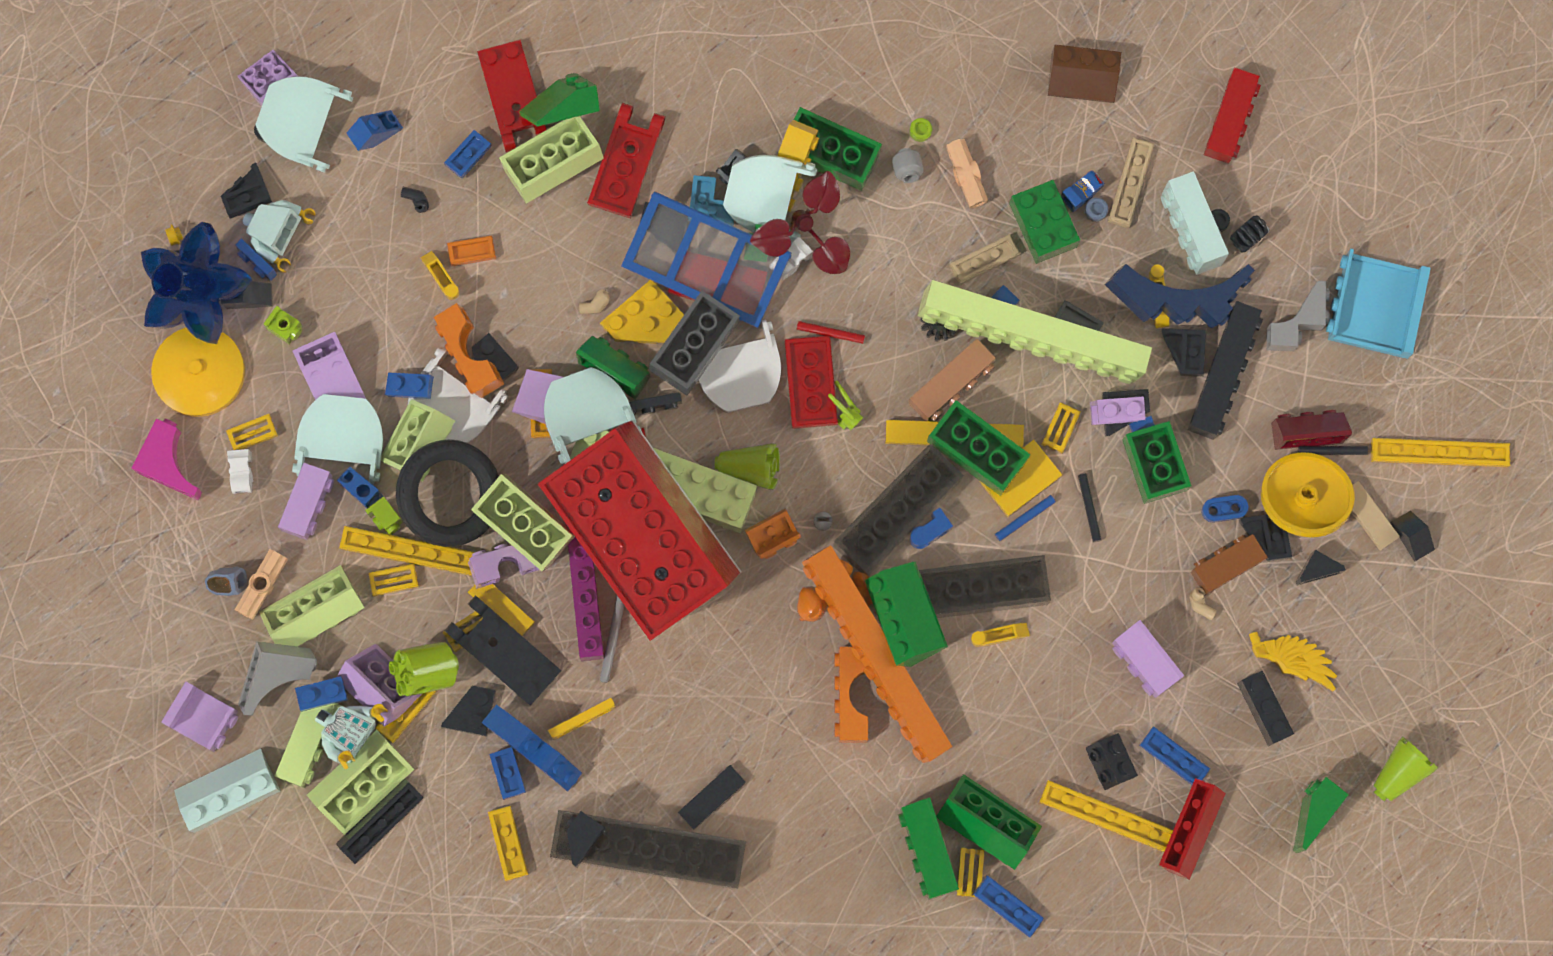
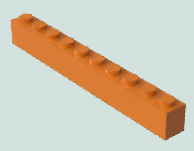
[802,545,953,763]

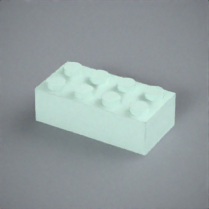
[1161,171,1229,275]

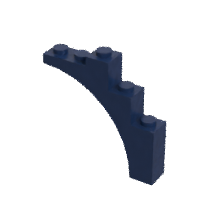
[1104,264,1255,328]

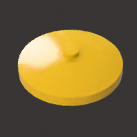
[151,326,245,417]
[1261,453,1355,538]

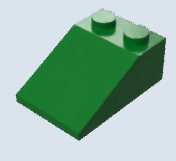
[519,73,600,126]
[1293,777,1349,853]

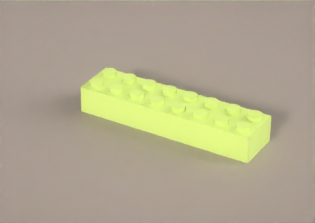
[570,431,757,533]

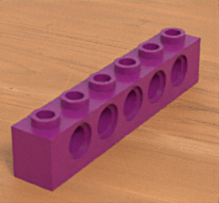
[565,523,604,662]

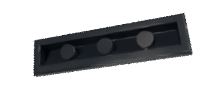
[336,778,424,864]

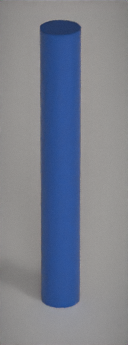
[995,495,1056,541]

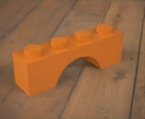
[434,303,505,398]
[834,647,868,743]

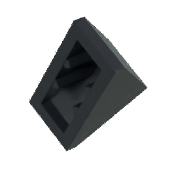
[1390,511,1435,562]
[1296,550,1346,586]

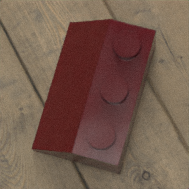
[1271,410,1352,450]

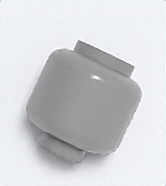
[892,148,924,183]

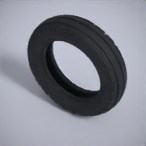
[396,440,499,547]

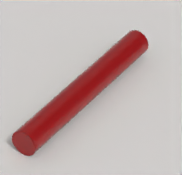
[796,321,865,344]

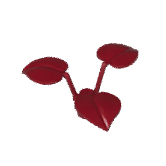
[750,170,850,274]

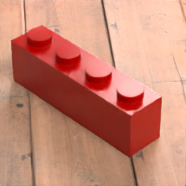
[1203,67,1261,164]
[1159,778,1226,880]

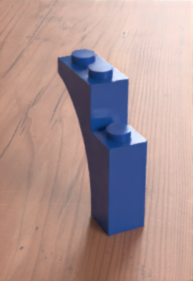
[482,704,582,792]

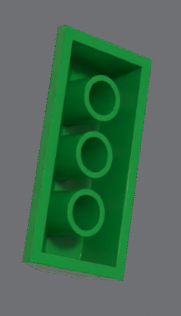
[864,562,948,667]
[936,774,1042,870]
[898,797,959,900]

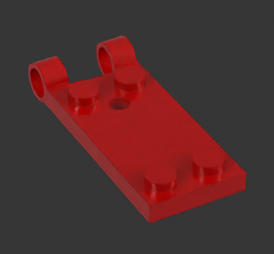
[477,40,547,153]
[587,103,666,219]

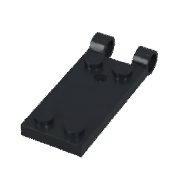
[444,595,562,706]

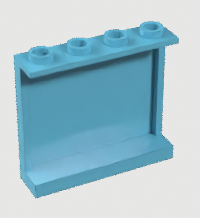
[1326,249,1431,359]

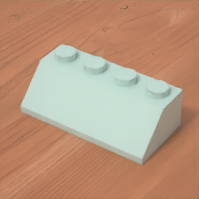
[174,749,280,833]

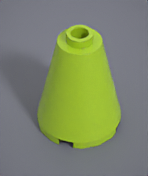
[714,443,780,490]
[1373,736,1438,802]

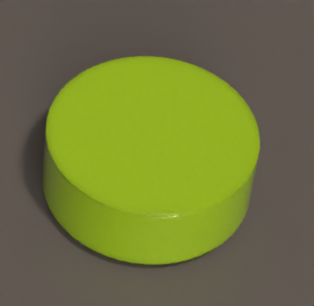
[909,118,932,142]

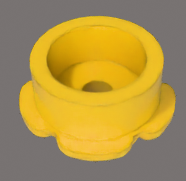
[165,224,183,246]

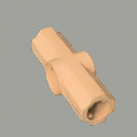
[946,139,988,209]
[235,549,288,620]

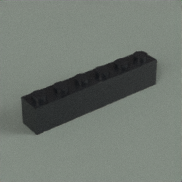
[1187,301,1263,440]

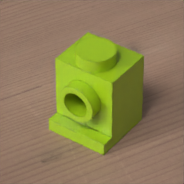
[264,306,302,344]
[365,497,403,535]

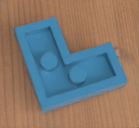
[688,175,734,226]

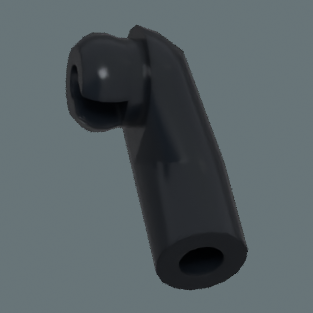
[401,186,429,213]

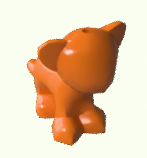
[797,559,873,622]

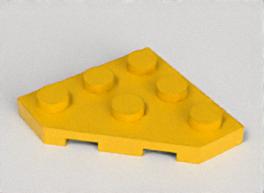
[600,280,684,344]

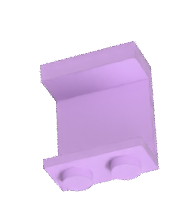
[1090,397,1145,425]
[161,682,238,752]

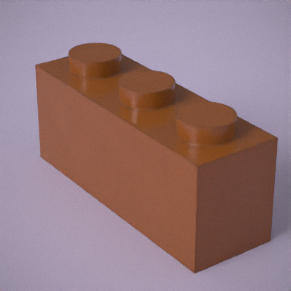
[1190,534,1268,596]

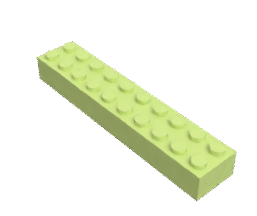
[917,280,1152,384]

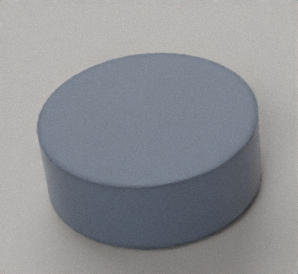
[1085,198,1108,222]

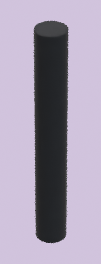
[1298,446,1368,455]
[1078,473,1102,542]

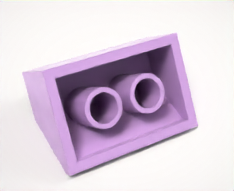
[1112,620,1184,698]
[337,644,423,726]

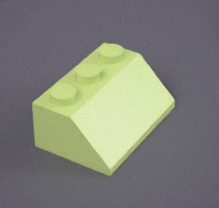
[381,399,455,482]

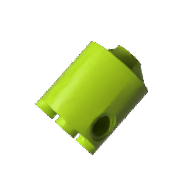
[389,642,459,696]

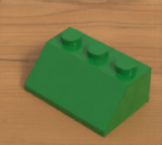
[576,336,650,400]

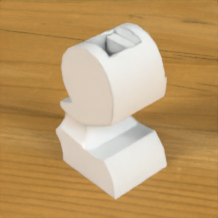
[770,237,813,281]
[227,449,253,494]

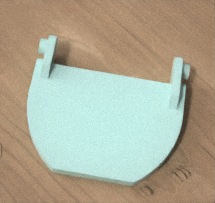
[255,77,353,173]
[723,155,817,243]
[544,367,642,464]
[292,394,383,484]

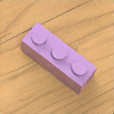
[278,463,334,540]

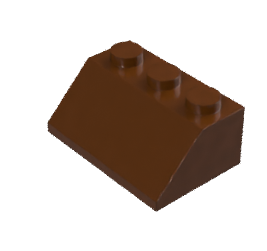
[1047,44,1122,103]

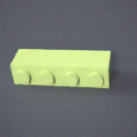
[275,702,341,788]

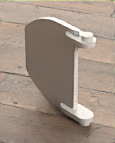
[698,320,781,413]
[408,347,509,443]

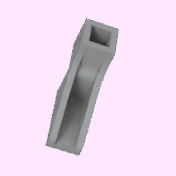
[1267,281,1329,352]

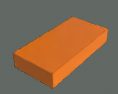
[447,236,496,267]

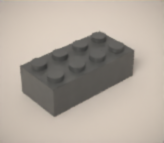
[649,291,740,396]

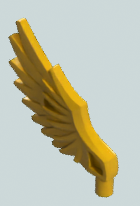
[1249,632,1337,692]

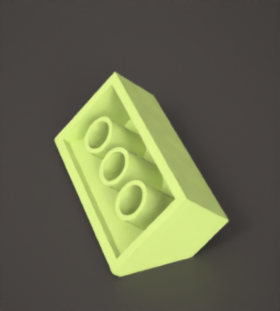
[259,565,364,647]
[307,730,414,835]

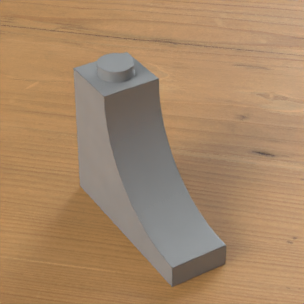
[238,641,317,716]

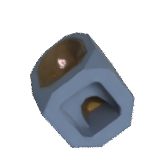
[205,567,248,596]

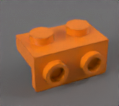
[744,509,801,559]

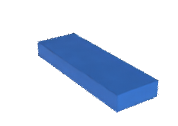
[1139,726,1210,785]
[972,875,1044,938]

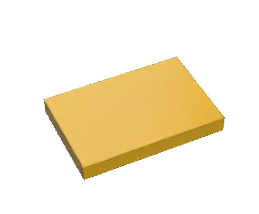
[979,440,1062,517]

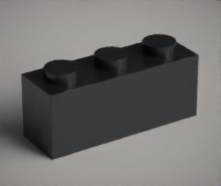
[1237,670,1294,747]

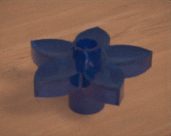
[141,222,253,344]

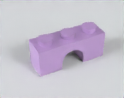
[468,544,540,589]

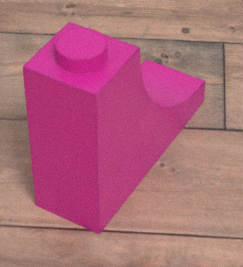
[131,418,202,500]

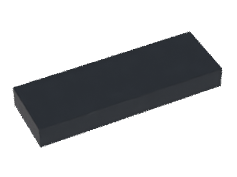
[678,765,746,830]

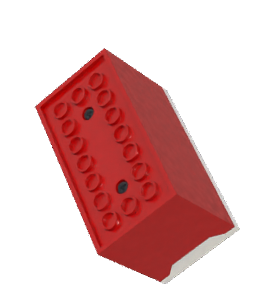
[538,420,741,641]

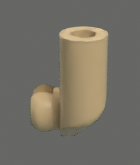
[579,290,610,314]
[1189,587,1217,620]

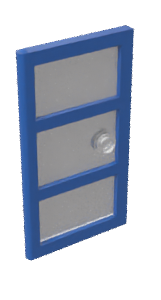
[621,191,792,328]

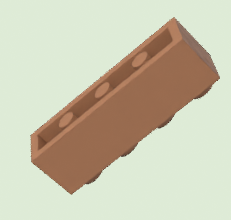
[909,339,996,421]

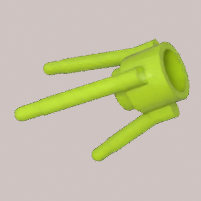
[828,380,864,430]

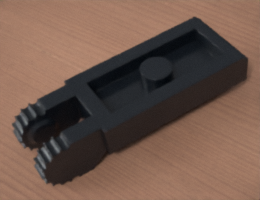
[629,392,682,416]

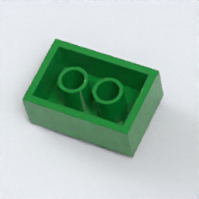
[1009,180,1080,264]
[1122,421,1192,504]

